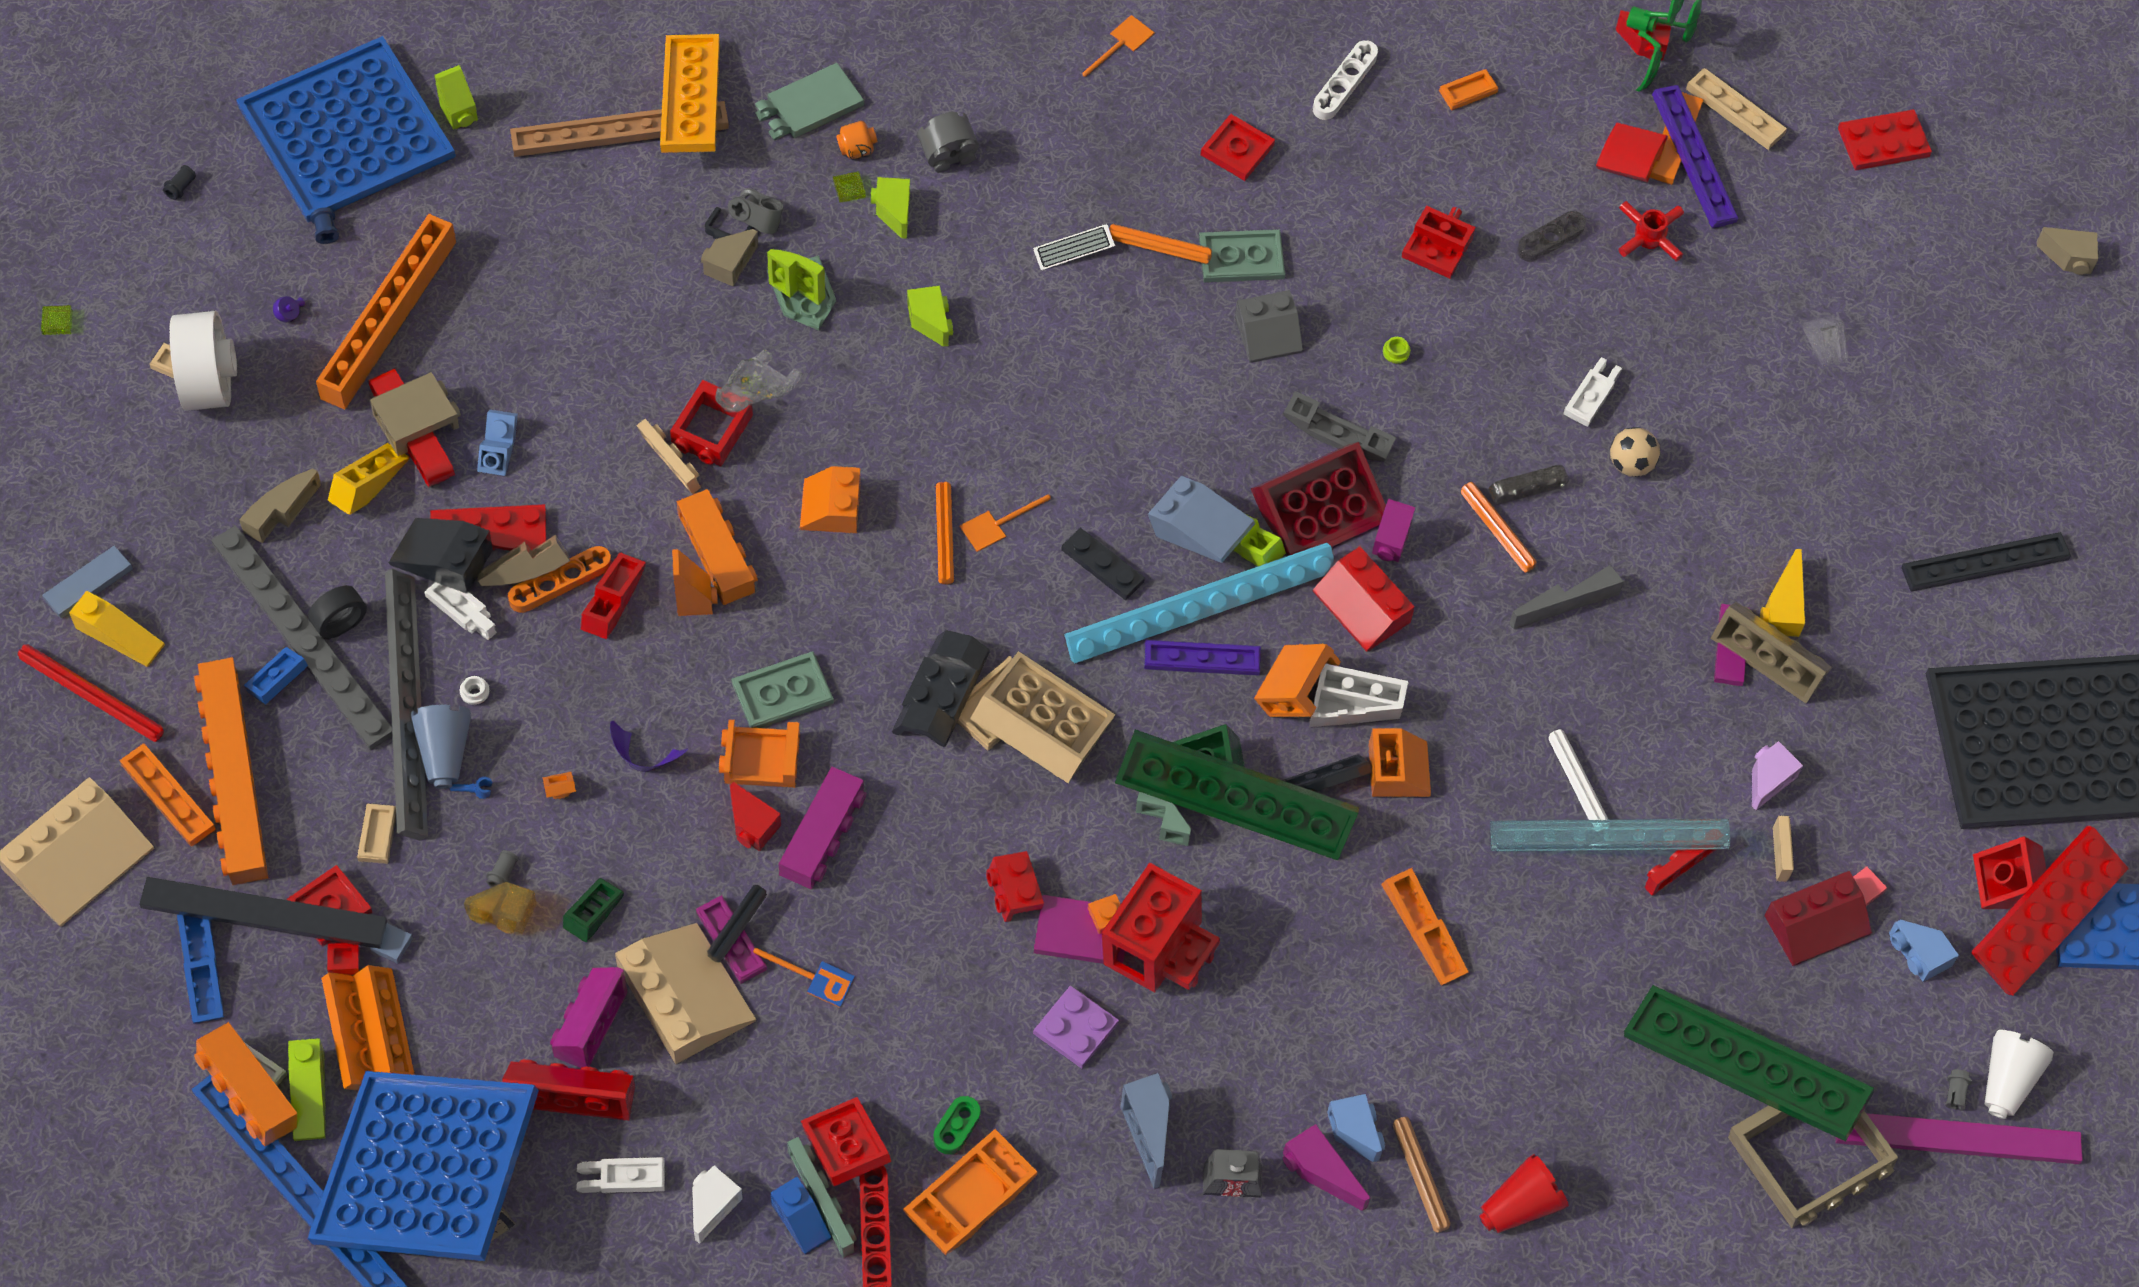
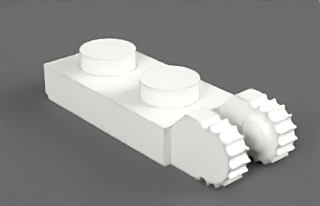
[1563,357,1622,427]
[576,1157,665,1193]

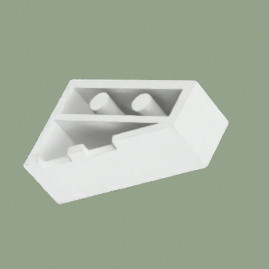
[1309,664,1408,727]

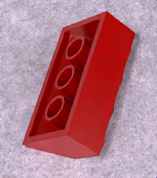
[502,1059,635,1121]

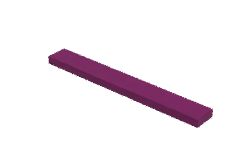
[1836,1113,2082,1164]

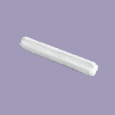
[1549,729,1611,833]

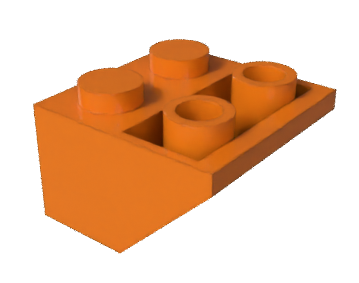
[1369,728,1431,797]

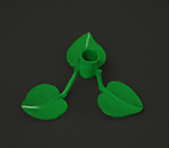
[1626,0,1702,92]

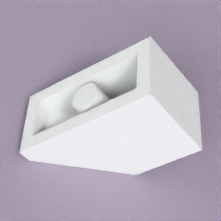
[692,1166,743,1244]

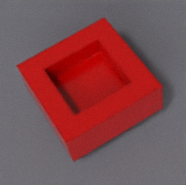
[327,943,359,975]

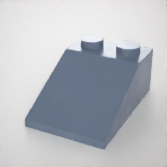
[1148,476,1255,563]
[1120,1073,1172,1189]

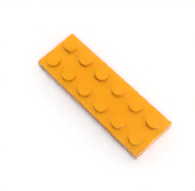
[660,34,720,153]

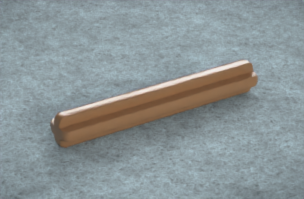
[1393,1116,1450,1233]

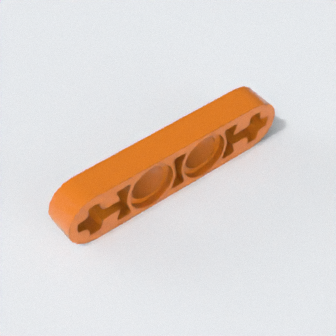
[508,546,611,613]

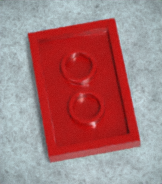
[1838,109,1932,170]
[801,1097,891,1186]

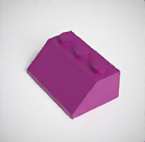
[550,967,628,1068]

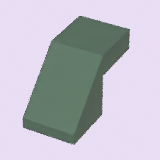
[1136,792,1191,846]

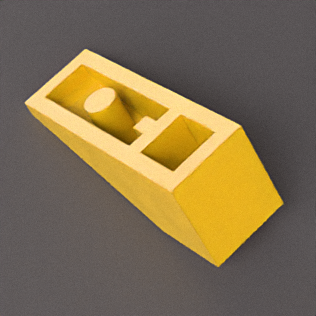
[328,443,410,515]
[1760,549,1805,637]
[69,590,165,667]

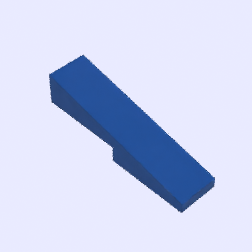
[177,915,224,1024]

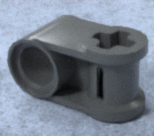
[728,188,783,234]

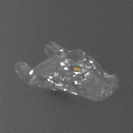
[715,349,803,413]

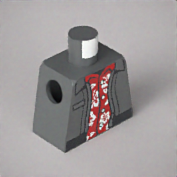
[1203,1149,1262,1198]

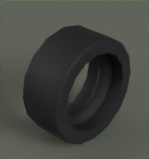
[308,585,367,639]

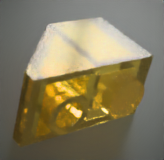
[464,882,537,934]

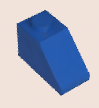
[771,1177,831,1254]

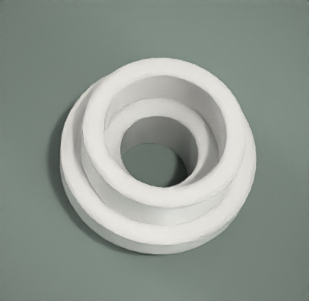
[460,676,490,705]

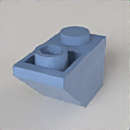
[1889,920,1959,982]
[1327,1094,1385,1162]

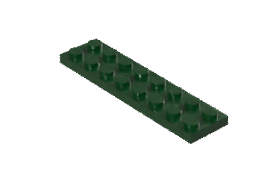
[1115,729,1359,860]
[1624,985,1874,1142]

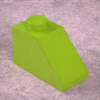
[434,65,478,130]
[871,177,910,239]

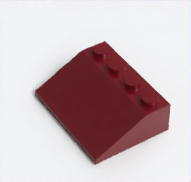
[1251,442,1386,556]

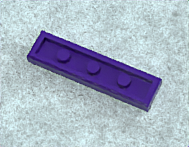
[1144,640,1261,676]

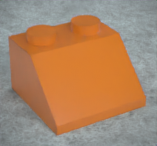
[800,466,861,533]

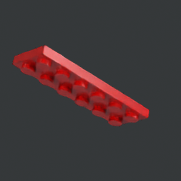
[1971,826,2129,996]

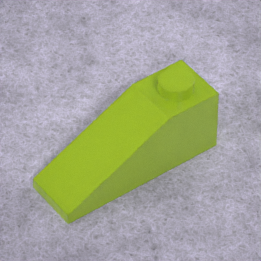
[288,1038,326,1141]

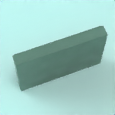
[1199,229,1285,282]
[731,651,834,728]

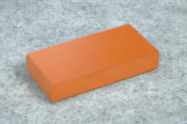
[1439,69,1499,110]

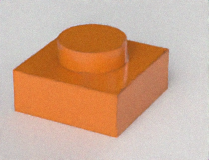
[542,772,576,799]
[1088,894,1121,934]

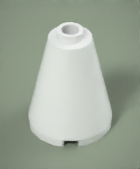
[1984,1030,2054,1119]

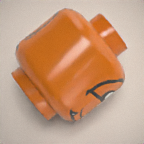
[836,121,878,159]

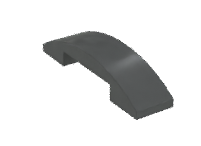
[1283,391,1396,462]

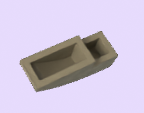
[239,469,321,543]
[477,535,570,586]

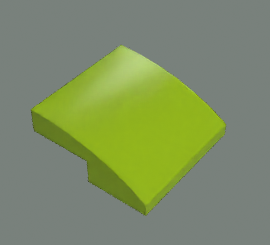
[767,249,826,305]

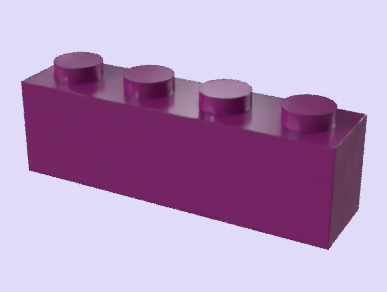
[779,767,866,889]

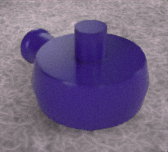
[273,296,305,322]

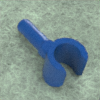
[450,777,492,799]

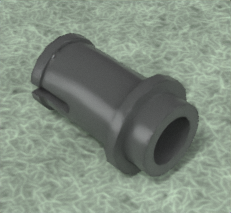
[486,850,518,890]
[1945,1069,1972,1110]

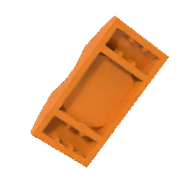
[903,1129,1037,1255]

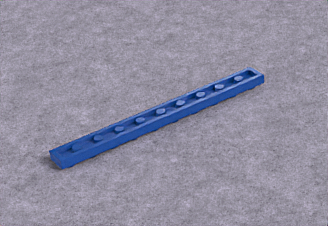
[191,1074,407,1287]

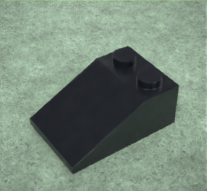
[389,518,493,594]

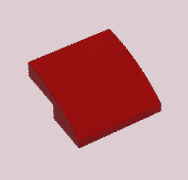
[1596,123,1668,182]

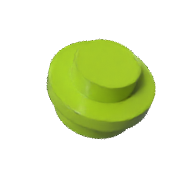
[1383,337,1411,364]

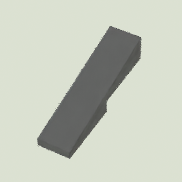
[1509,565,1624,629]

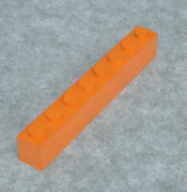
[316,214,456,410]
[194,657,268,885]

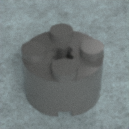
[917,112,979,173]

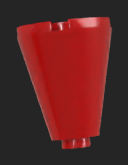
[1479,1154,1569,1233]

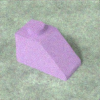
[1752,741,1803,810]

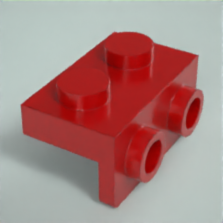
[986,851,1044,922]

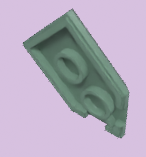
[767,255,836,331]

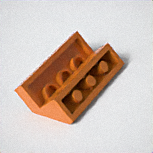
[322,965,415,1090]

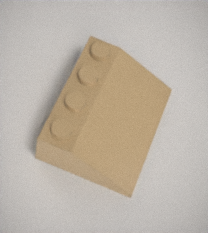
[970,651,1115,783]
[0,777,154,927]
[615,923,756,1064]

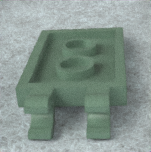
[755,63,864,140]

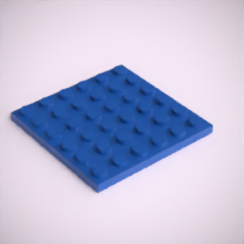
[236,36,456,222]
[307,1071,539,1261]

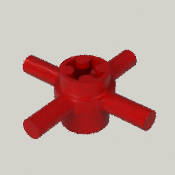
[1619,201,1684,262]

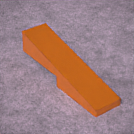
[1381,868,1469,986]

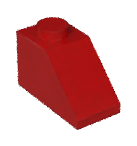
[1616,10,1671,60]
[730,782,781,851]

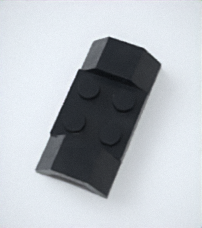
[892,630,990,747]

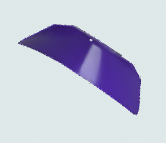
[610,721,688,772]

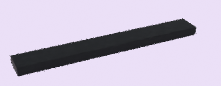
[139,877,387,949]

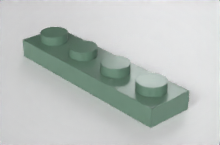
[787,1137,857,1258]

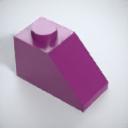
[1372,499,1416,563]

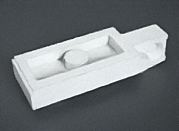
[425,582,497,640]

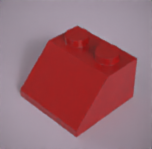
[1973,836,2047,909]

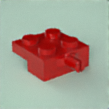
[1401,205,1476,279]

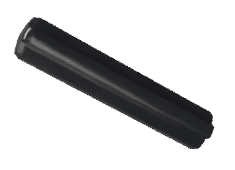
[707,885,767,963]

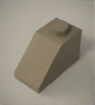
[2037,227,2098,275]
[701,229,758,286]

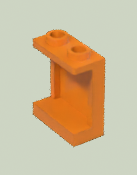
[1254,644,1341,717]
[719,720,800,788]

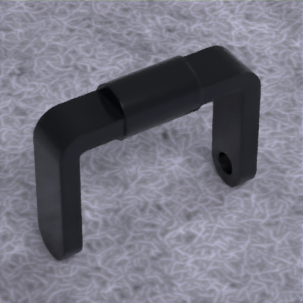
[705,207,755,239]

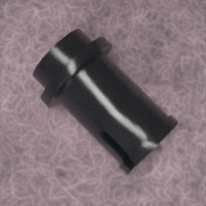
[163,165,196,200]

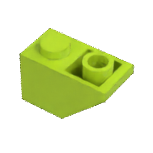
[907,286,953,347]

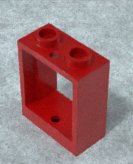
[670,380,753,467]

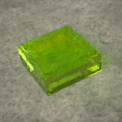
[833,171,866,203]
[41,305,73,335]

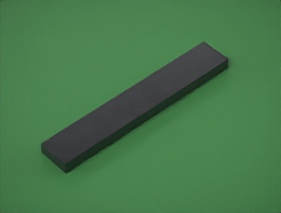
[1901,532,2071,592]

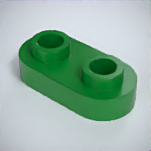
[933,1096,980,1154]

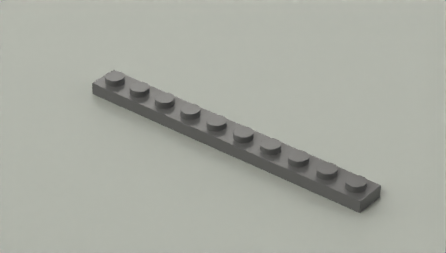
[211,525,393,750]
[385,569,428,841]

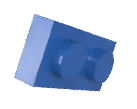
[243,647,308,705]

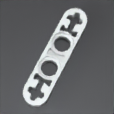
[1313,41,1378,120]

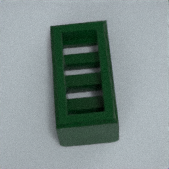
[563,878,624,942]

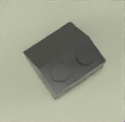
[1235,290,1303,363]

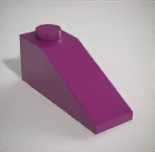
[1283,1124,1370,1211]

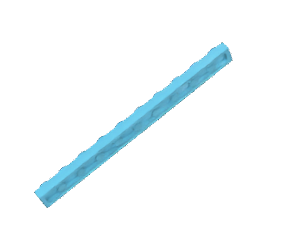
[1064,543,1335,664]

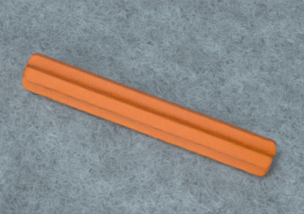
[1109,224,1212,264]
[936,482,954,584]
[1461,482,1537,573]

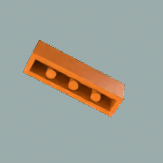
[676,489,758,605]
[194,1022,298,1147]

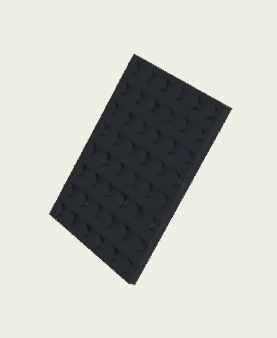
[1925,654,2139,829]

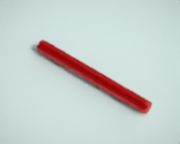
[18,644,164,742]

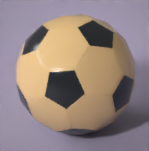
[1610,427,1660,477]

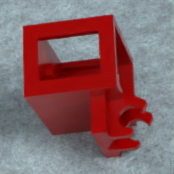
[1102,862,1220,993]

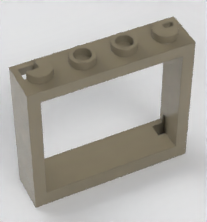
[1728,1068,1898,1228]

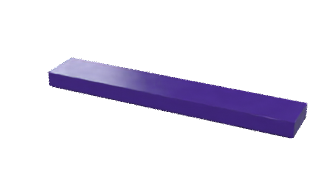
[1652,85,1738,228]

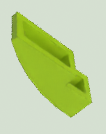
[1234,515,1286,566]

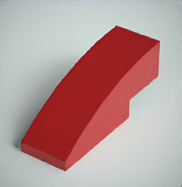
[580,553,646,640]

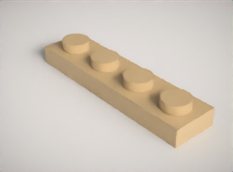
[1686,68,1787,150]

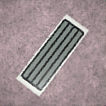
[1033,224,1115,270]

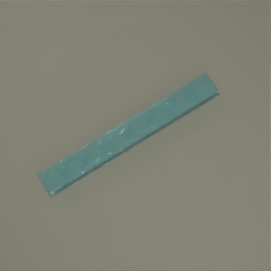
[1490,819,1730,851]

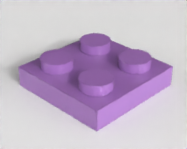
[1033,986,1119,1069]

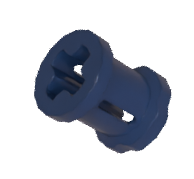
[310,208,339,244]

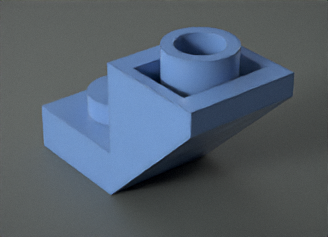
[477,410,518,476]

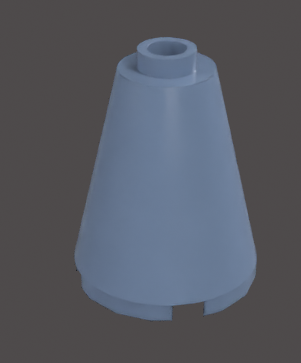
[411,705,471,789]

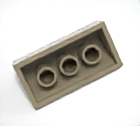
[1711,602,1832,703]

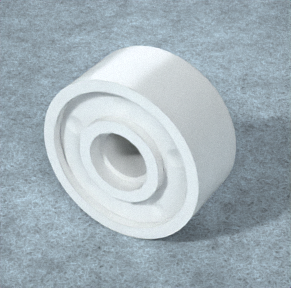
[170,311,237,411]

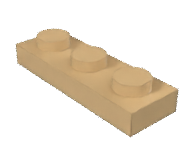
[637,419,701,494]

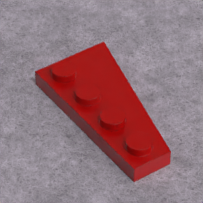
[430,504,547,551]

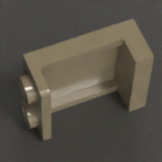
[370,372,461,456]

